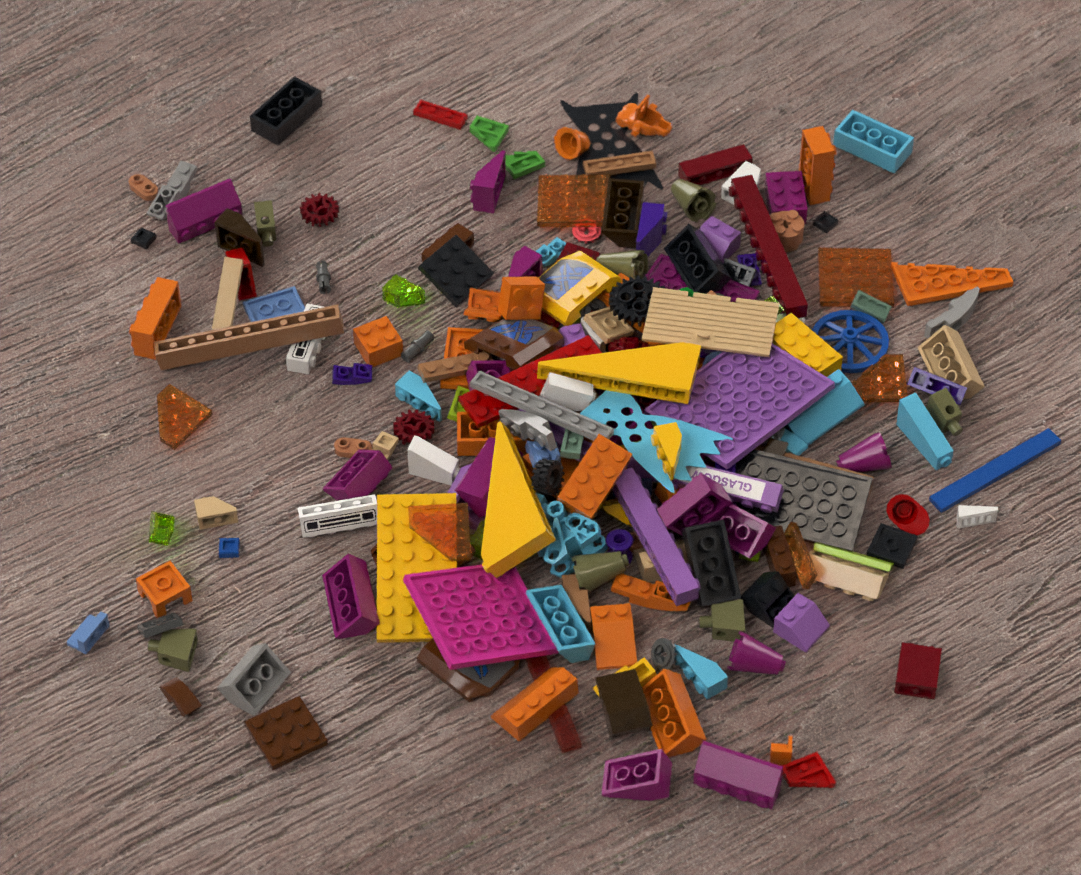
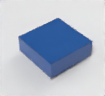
[219,538,240,558]

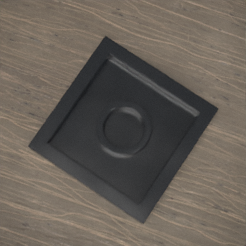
[866,523,918,569]

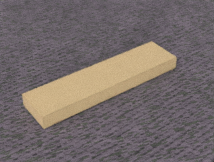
[212,257,244,330]

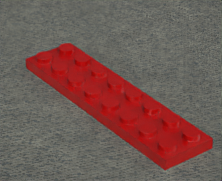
[458,335,602,428]

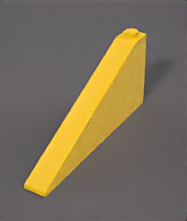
[537,342,701,404]
[481,421,556,578]

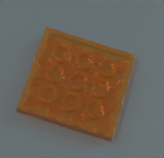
[537,174,610,227]
[818,248,894,308]

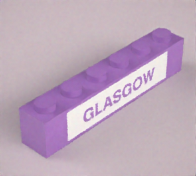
[671,466,784,513]

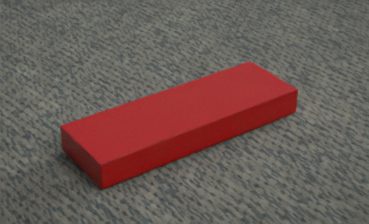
[413,99,468,130]

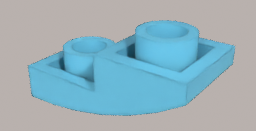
[536,237,566,267]
[780,428,808,456]

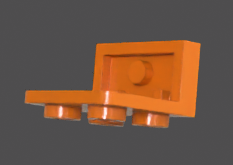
[464,288,503,322]

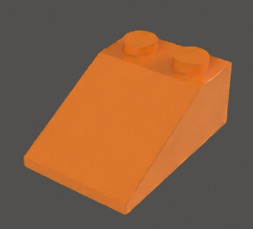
[590,603,637,670]

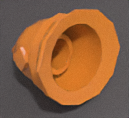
[554,127,591,160]

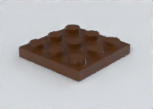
[244,696,328,771]

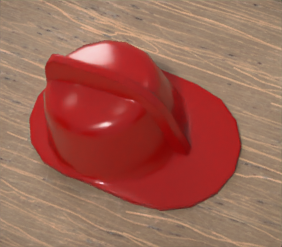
[886,494,930,535]

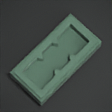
[850,290,892,323]

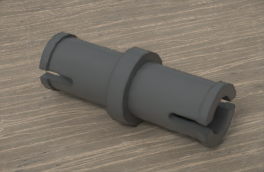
[316,261,331,294]
[401,330,434,363]

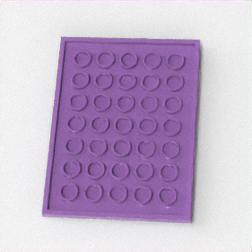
[644,343,835,469]

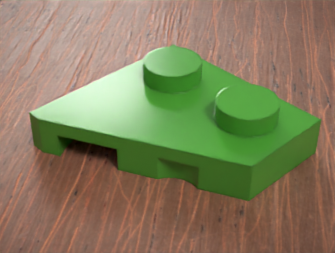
[469,116,509,152]
[506,151,545,179]

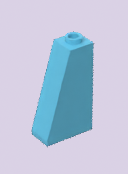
[896,393,954,470]

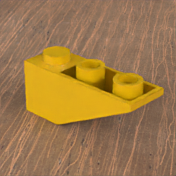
[651,422,682,481]

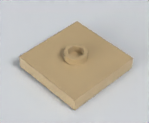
[583,306,635,344]

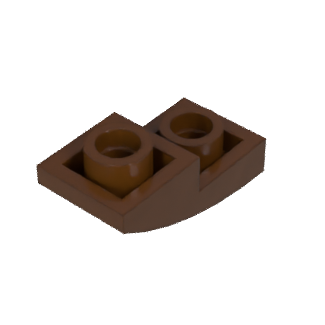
[159,677,202,718]

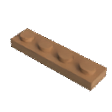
[583,151,656,178]
[417,351,493,383]

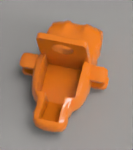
[616,94,672,137]

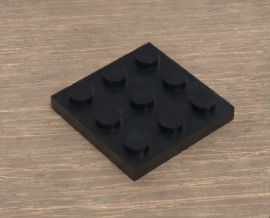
[418,235,494,307]

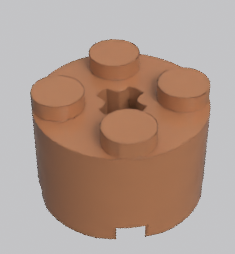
[770,210,804,252]

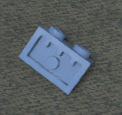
[525,441,561,468]

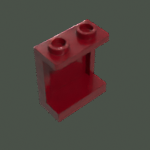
[894,642,942,700]

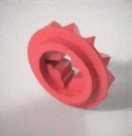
[572,220,601,244]

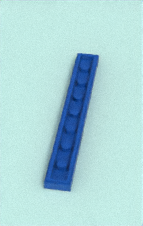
[929,428,1061,513]

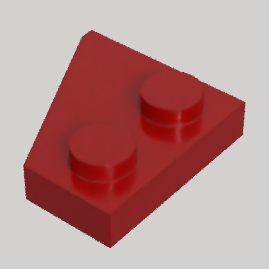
[782,752,836,788]

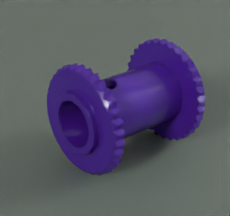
[606,529,633,567]

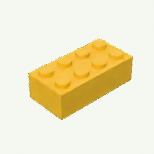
[772,313,843,377]

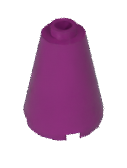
[836,432,892,472]
[727,631,786,675]

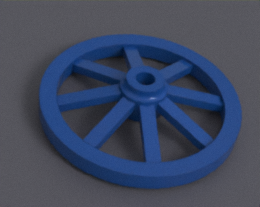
[812,310,889,373]

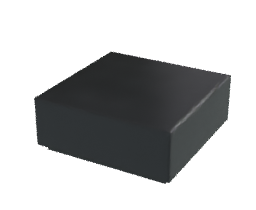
[813,211,838,234]
[131,228,156,249]

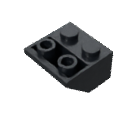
[740,571,794,628]

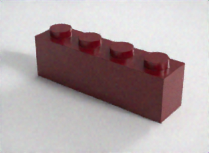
[678,144,753,186]

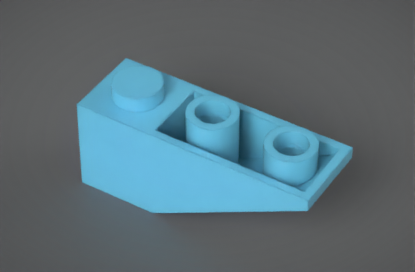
[395,370,442,422]
[675,644,728,699]

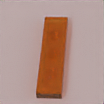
[784,522,818,590]

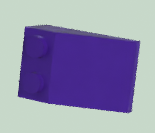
[636,202,668,257]

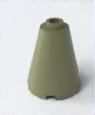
[671,179,716,222]
[596,250,648,279]
[572,551,629,593]

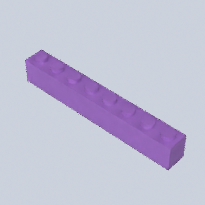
[612,468,701,606]

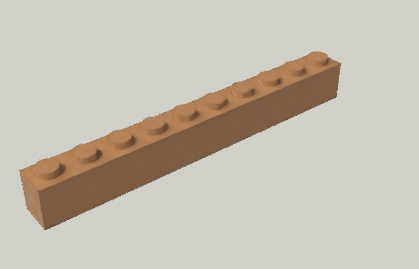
[154,305,344,370]

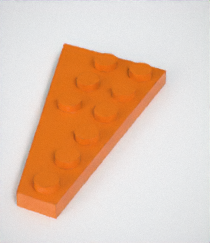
[891,262,1013,306]

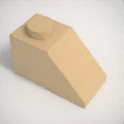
[194,496,238,530]

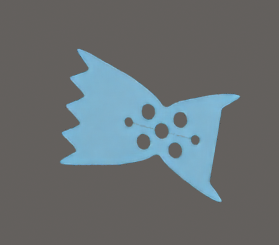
[579,390,733,493]

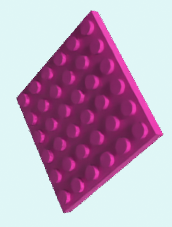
[403,564,558,670]

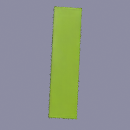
[813,542,894,572]

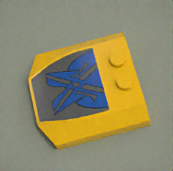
[538,251,622,326]

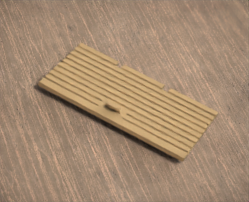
[642,287,780,357]

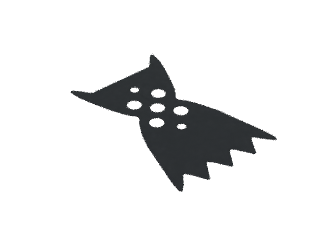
[561,92,663,198]

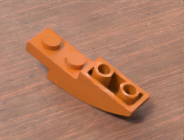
[611,573,691,611]

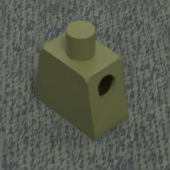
[254,200,277,247]
[926,388,963,436]
[699,600,746,642]
[148,629,198,672]

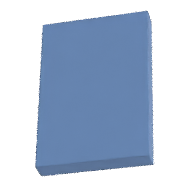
[243,286,305,322]

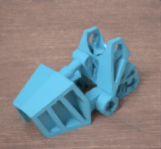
[536,493,608,578]

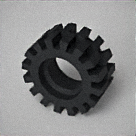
[532,458,564,496]

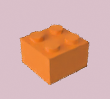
[498,276,545,320]
[353,316,403,368]

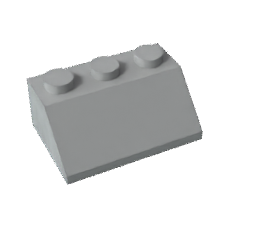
[217,643,291,716]

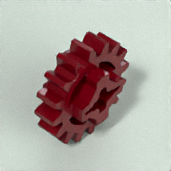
[300,193,339,227]
[609,337,649,352]
[393,409,435,445]

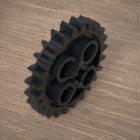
[609,275,665,327]

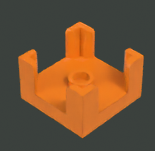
[136,560,193,618]

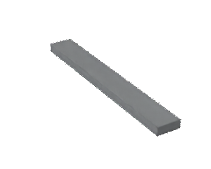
[470,371,614,441]

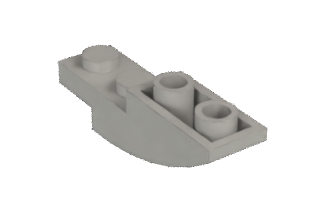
[146,161,198,221]
[924,287,980,339]
[498,409,557,451]

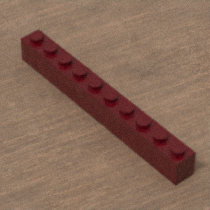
[729,175,808,318]

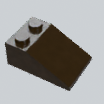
[214,208,265,267]
[595,669,653,738]

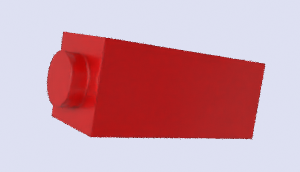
[225,248,257,301]

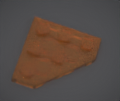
[851,354,908,403]
[157,384,213,450]
[408,503,471,561]

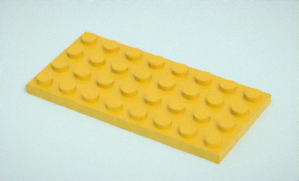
[377,493,457,643]

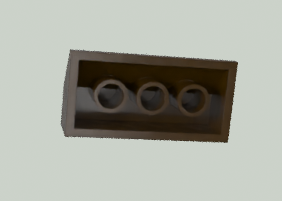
[601,178,644,248]

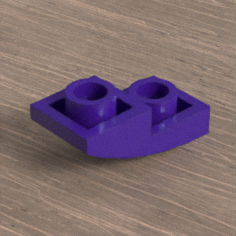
[737,253,762,286]
[332,363,372,385]

